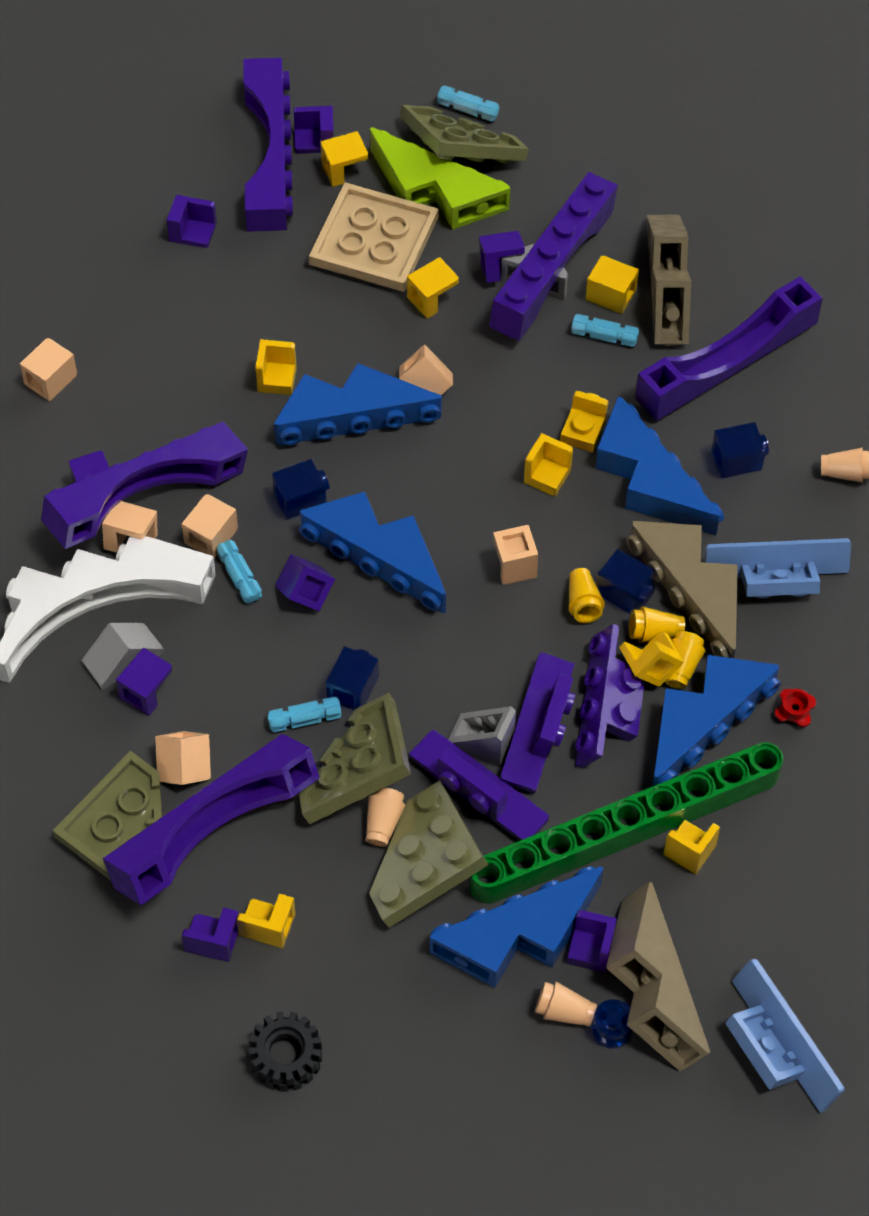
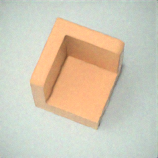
[19,338,77,401]
[399,344,453,395]
[181,494,238,559]
[102,501,158,553]
[493,525,538,585]
[155,731,211,785]

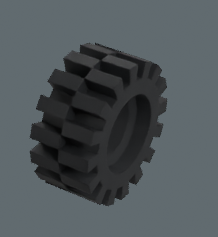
[248,1011,322,1092]

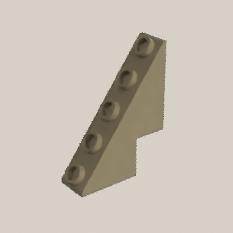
[646,215,691,346]
[626,521,737,658]
[606,881,710,1072]

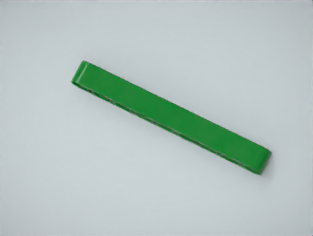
[470,742,783,904]

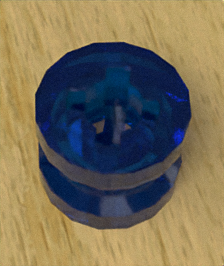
[592,999,632,1049]

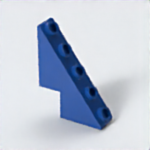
[274,363,442,445]
[595,397,724,535]
[299,491,446,613]
[652,655,781,787]
[430,866,604,988]

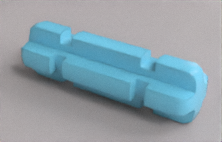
[437,85,499,122]
[571,314,639,347]
[217,540,262,604]
[267,697,342,732]

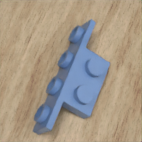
[705,538,851,598]
[725,959,844,1113]

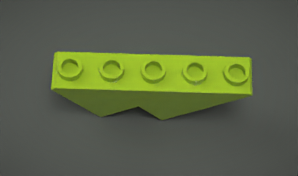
[370,127,510,230]

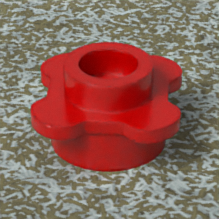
[775,689,816,727]

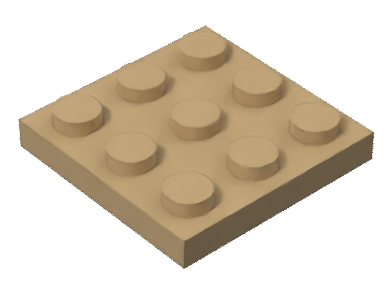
[309,182,439,292]

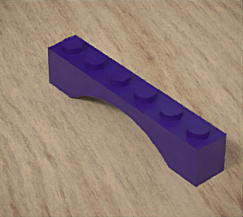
[243,58,293,232]
[489,171,618,341]
[635,276,823,421]
[41,421,248,549]
[103,734,320,905]

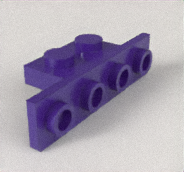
[575,624,645,768]
[500,652,576,794]
[409,730,549,841]

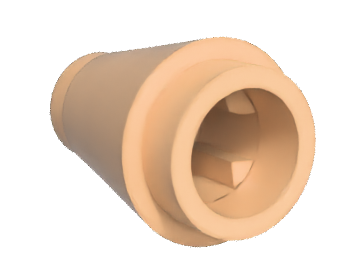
[821,447,869,483]
[365,787,406,847]
[535,981,597,1027]

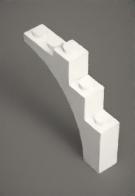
[0,536,216,683]

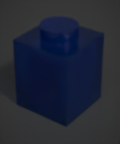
[711,422,769,479]
[272,459,330,520]
[596,549,655,614]
[326,646,379,710]

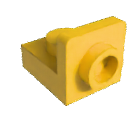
[560,391,608,452]

